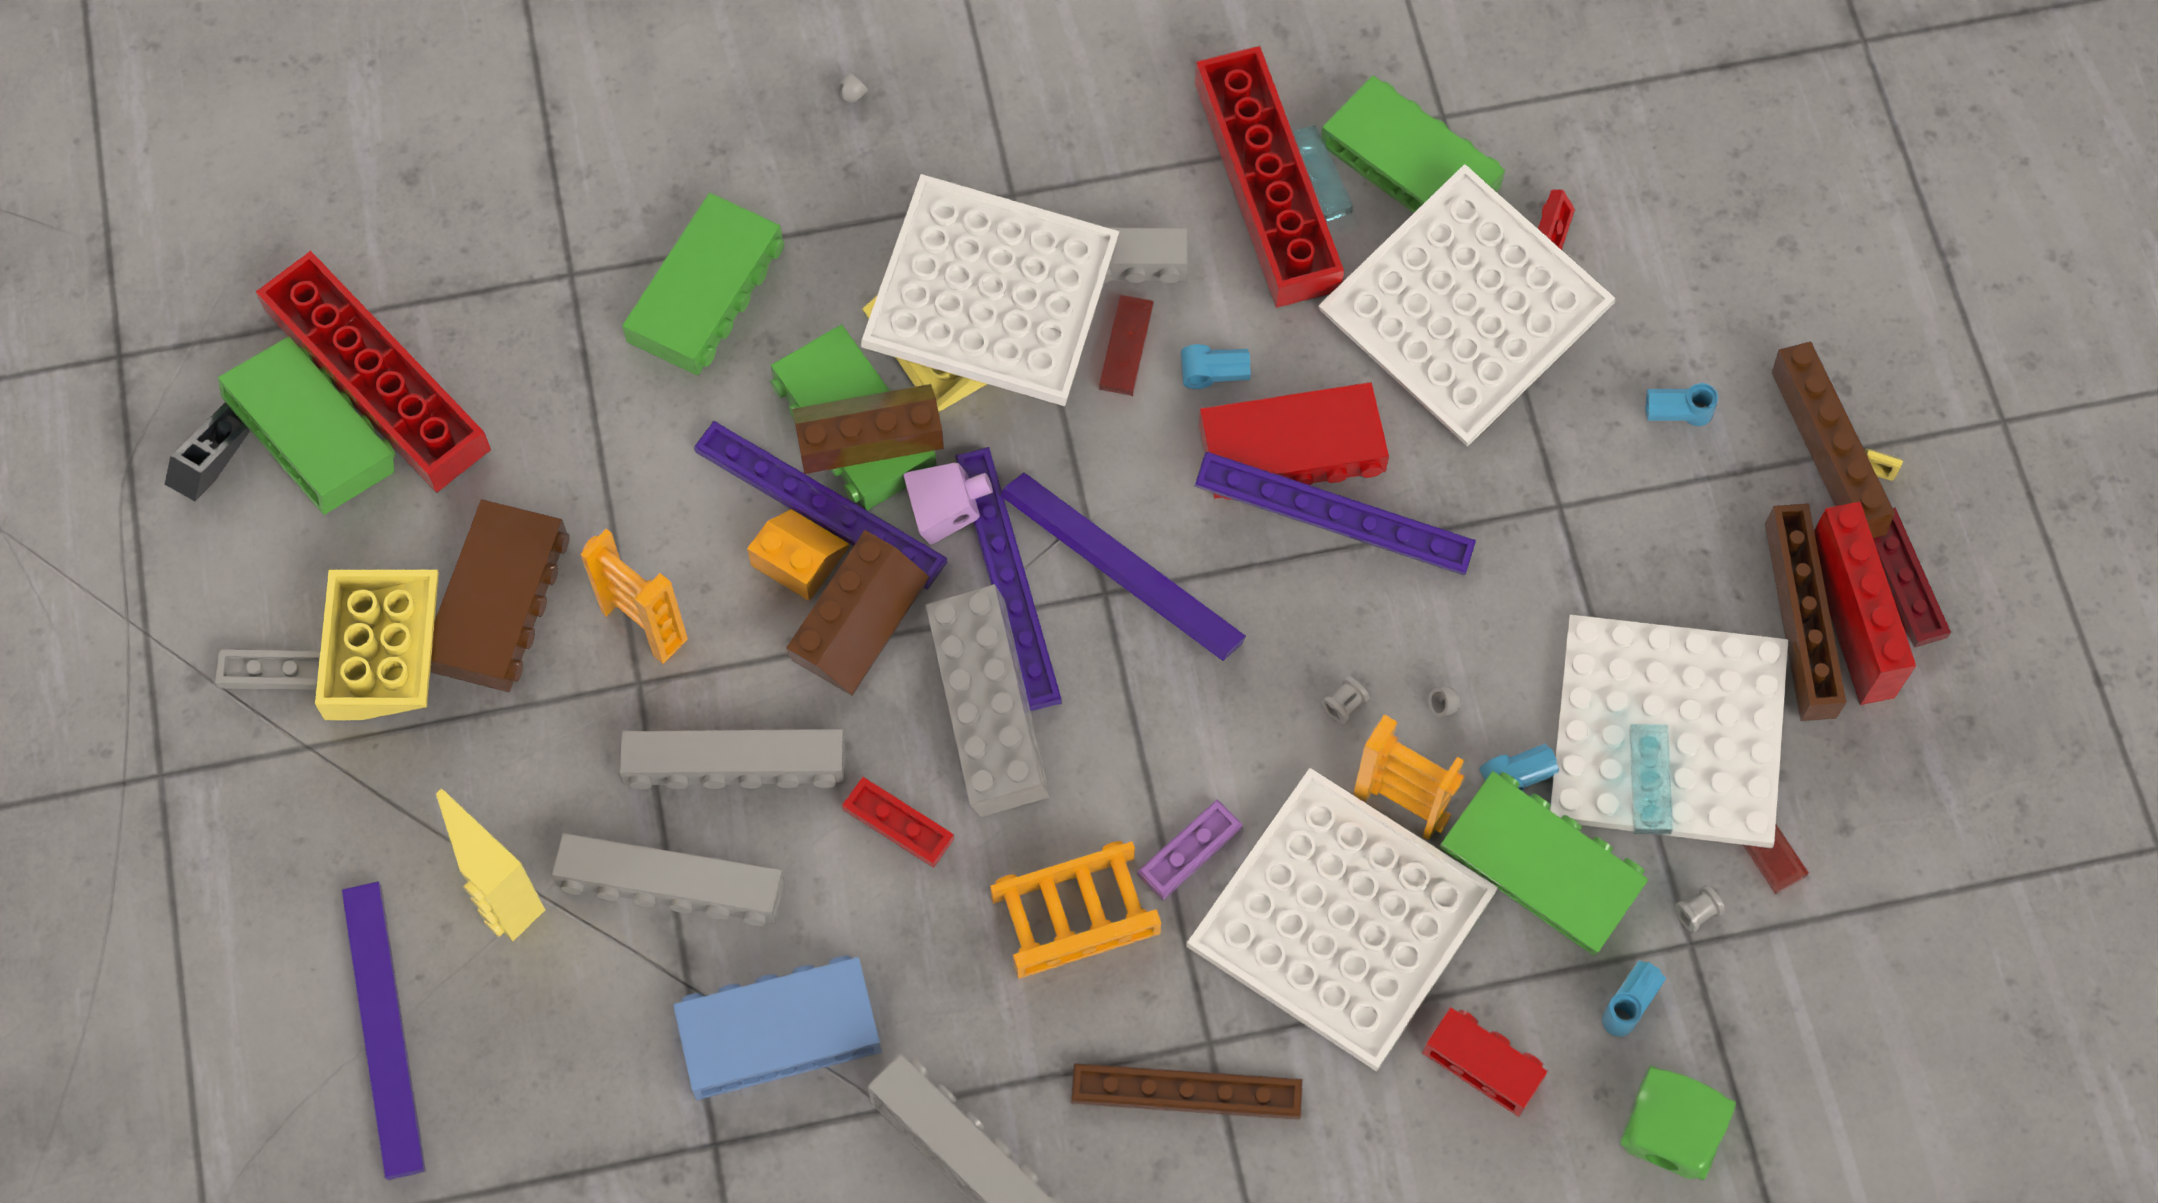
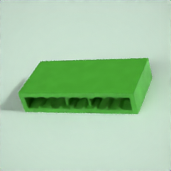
[1320,75,1505,213]
[622,192,784,376]
[770,324,937,511]
[218,336,395,515]
[1439,771,1649,956]

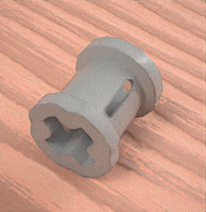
[1321,676,1370,724]
[1674,885,1725,933]

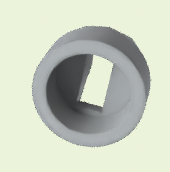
[838,73,868,102]
[1428,687,1461,717]

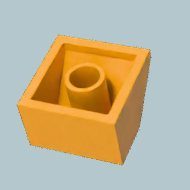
[747,509,850,601]

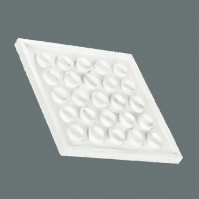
[1319,164,1615,447]
[861,174,1119,406]
[1550,615,1788,848]
[1187,768,1498,1072]

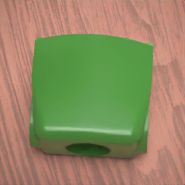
[1619,1065,1736,1181]

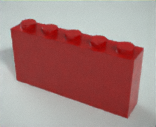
[1199,382,1389,500]
[1814,502,1916,705]

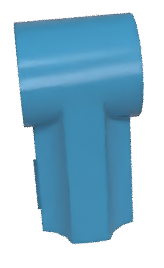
[1180,344,1251,389]
[1645,383,1718,426]
[1479,743,1559,791]
[1602,960,1666,1037]

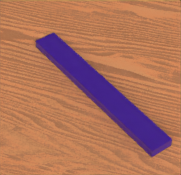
[694,421,947,590]
[955,447,1062,711]
[1194,451,1476,575]
[1001,472,1246,661]
[342,881,426,1180]

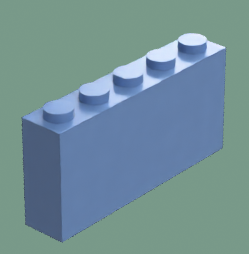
[673,956,882,1100]

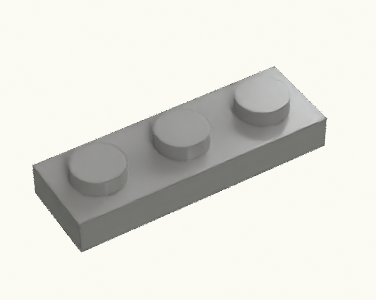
[215,649,320,690]

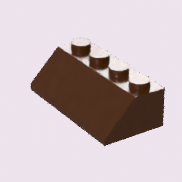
[792,384,944,474]
[786,530,929,696]

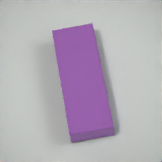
[1137,799,1243,901]

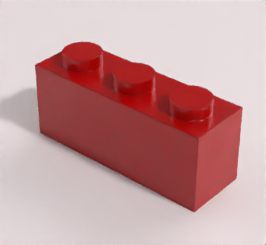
[1422,1007,1548,1117]

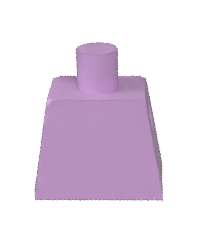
[903,463,993,545]

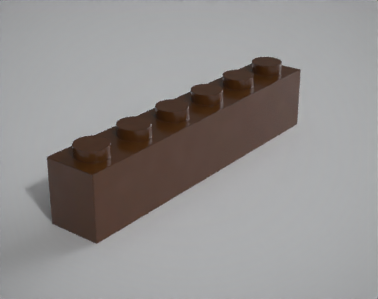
[1772,341,1895,538]
[1765,503,1847,721]

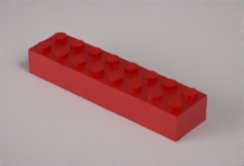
[1195,46,1344,308]
[255,250,491,493]

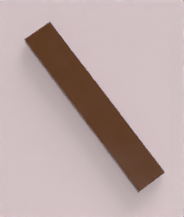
[1071,1063,1303,1120]

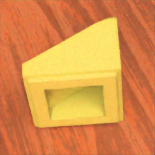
[1865,448,1903,481]

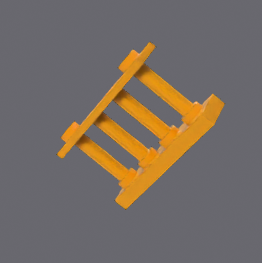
[580,529,688,664]
[1353,714,1465,841]
[990,841,1161,979]

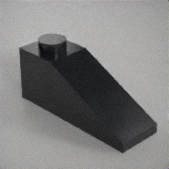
[164,402,250,501]

